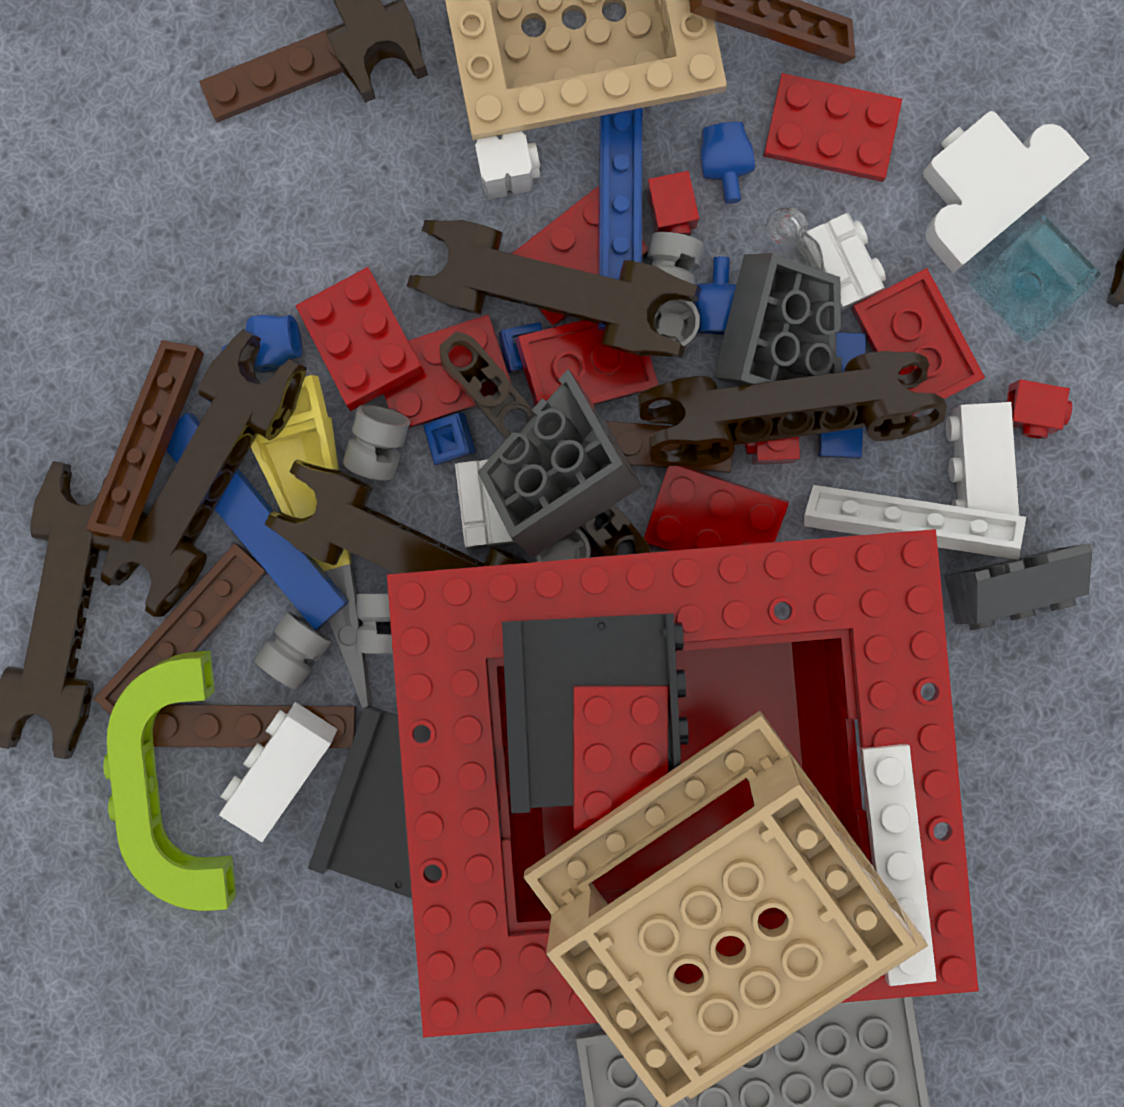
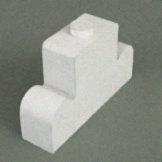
[923,111,1089,273]

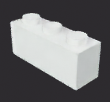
[946,402,1019,516]
[219,702,338,842]

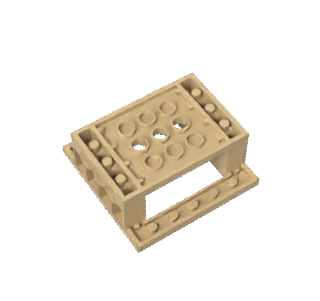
[445,0,727,141]
[523,711,928,1107]

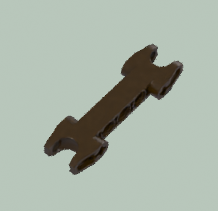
[325,0,428,103]
[406,220,701,358]
[100,329,307,617]
[439,331,650,556]
[638,351,948,467]
[264,459,528,574]
[0,461,111,759]

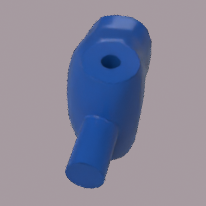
[700,122,755,204]
[693,256,737,335]
[222,315,302,373]

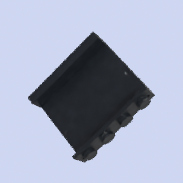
[502,613,689,813]
[308,706,500,898]

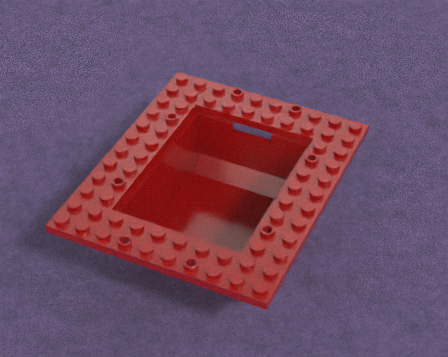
[387,529,979,1038]

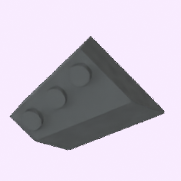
[713,253,842,386]
[478,369,642,557]
[944,543,1092,630]

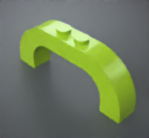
[103,650,236,911]

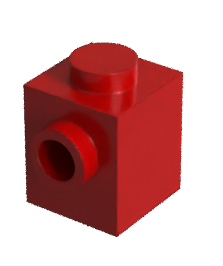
[1006,379,1072,439]
[745,436,800,465]

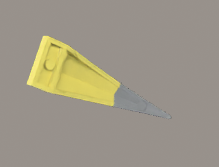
[251,375,371,708]

